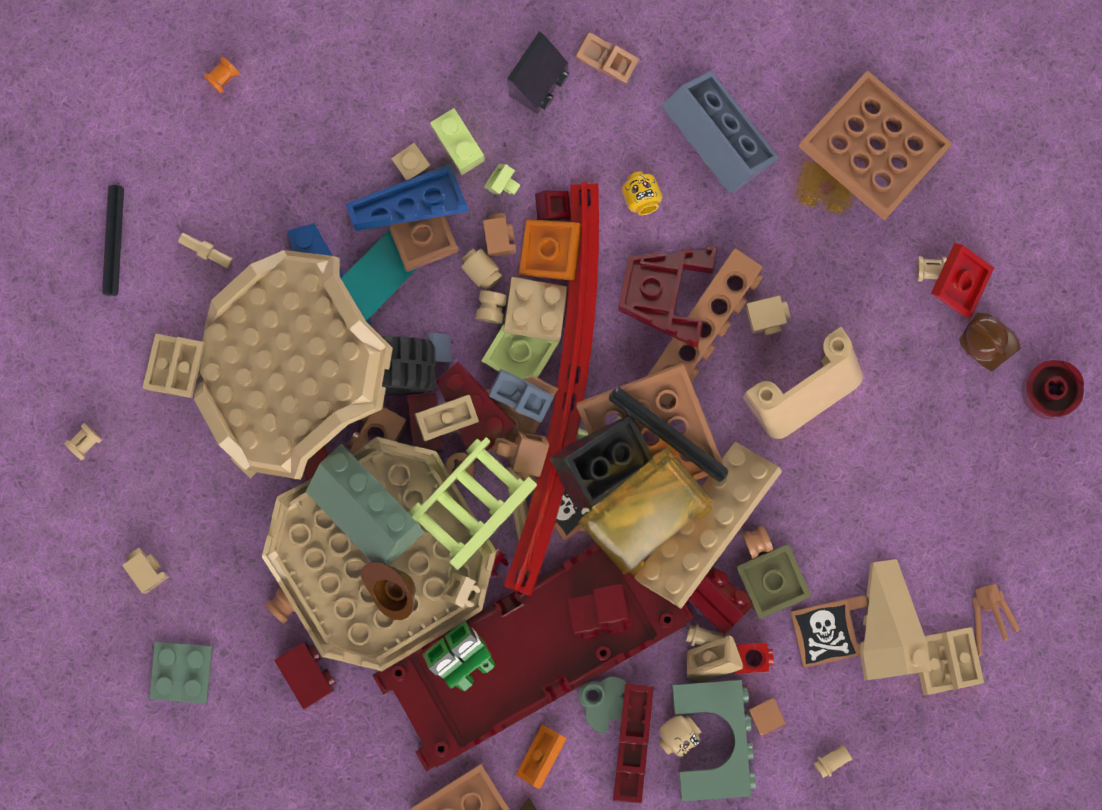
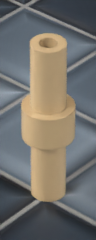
[178,232,233,268]

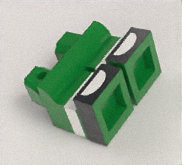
[423,620,495,691]

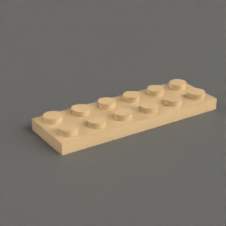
[635,442,782,608]

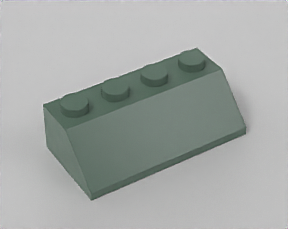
[306,444,425,565]

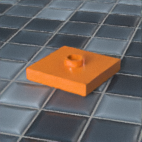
[519,219,582,280]

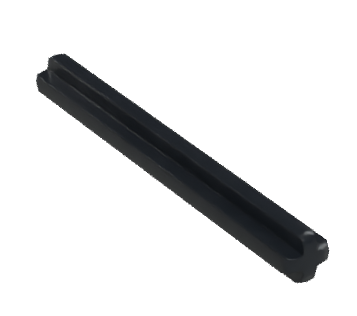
[609,387,728,482]

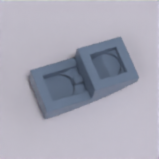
[488,369,554,423]

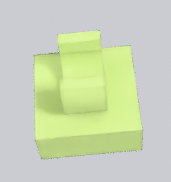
[484,164,520,195]

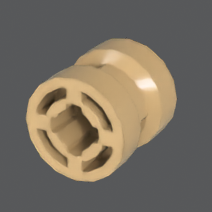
[475,290,508,324]

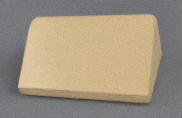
[687,635,743,682]

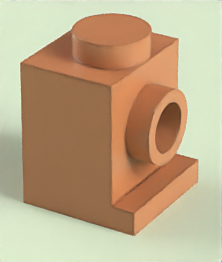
[483,213,517,257]

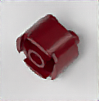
[1021,360,1084,420]

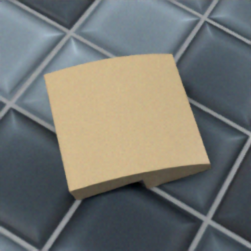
[143,333,205,398]
[919,627,984,695]

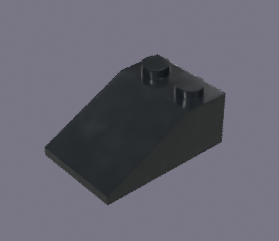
[507,31,570,114]
[550,415,657,508]

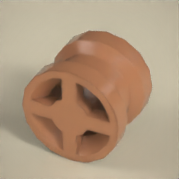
[446,453,476,482]
[741,524,773,559]
[264,588,295,624]

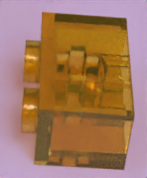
[794,161,854,214]

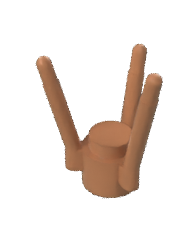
[972,584,1020,657]

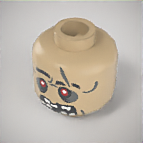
[658,714,701,757]

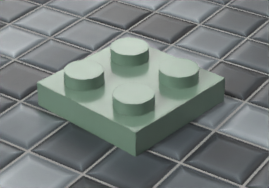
[149,642,213,704]

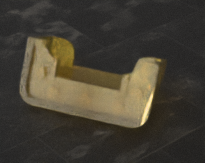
[578,447,714,576]

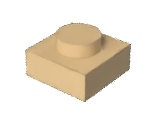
[391,143,431,181]

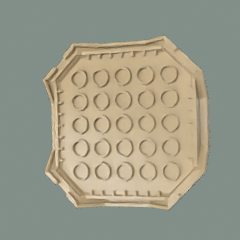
[194,250,393,480]
[262,437,496,671]

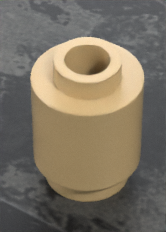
[461,249,502,291]

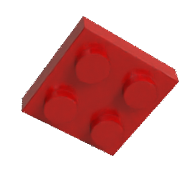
[931,243,994,319]

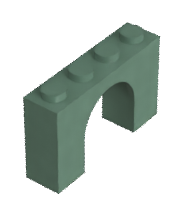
[672,680,756,801]

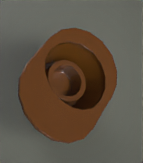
[959,313,1021,372]
[361,562,416,620]

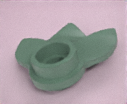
[579,677,628,734]

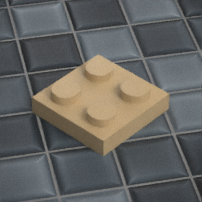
[503,277,567,342]

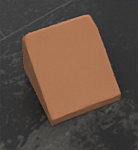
[748,698,786,736]

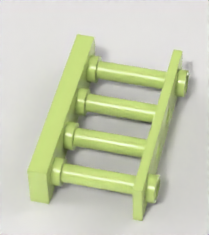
[408,438,537,571]

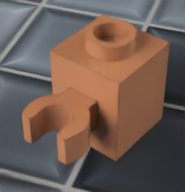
[494,430,549,478]

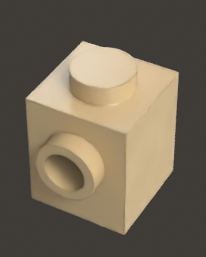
[745,296,790,336]

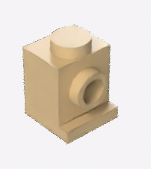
[122,548,169,594]

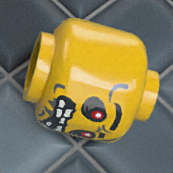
[621,171,663,216]

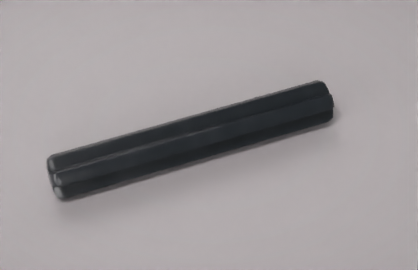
[102,185,124,296]

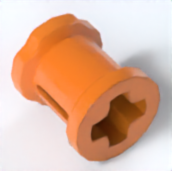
[203,56,240,94]

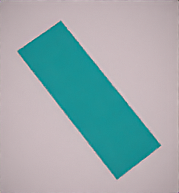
[341,229,418,321]

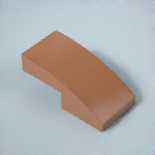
[574,32,639,84]

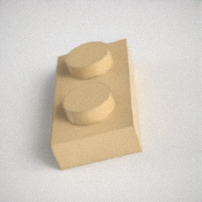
[414,395,479,441]

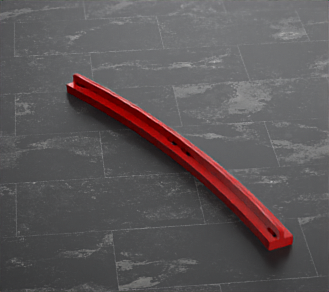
[504,181,599,596]

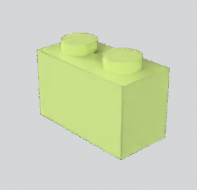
[430,108,485,176]

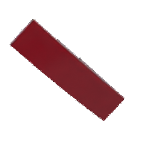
[613,683,654,804]

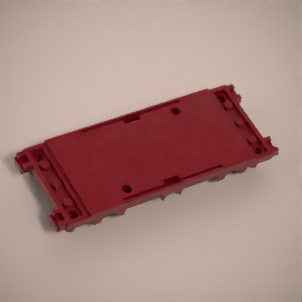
[372,523,694,771]

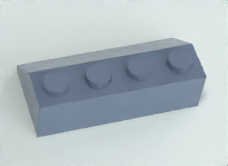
[661,71,780,194]

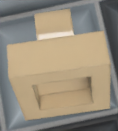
[441,572,480,608]

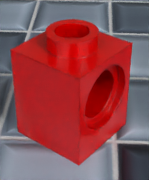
[733,643,774,674]

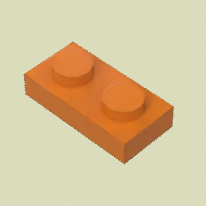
[515,724,567,789]

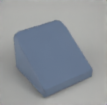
[428,333,452,364]

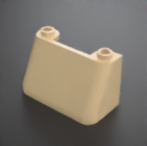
[742,327,863,439]

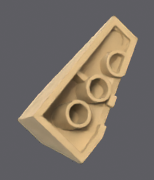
[860,559,931,681]

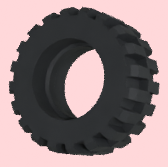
[381,336,436,395]

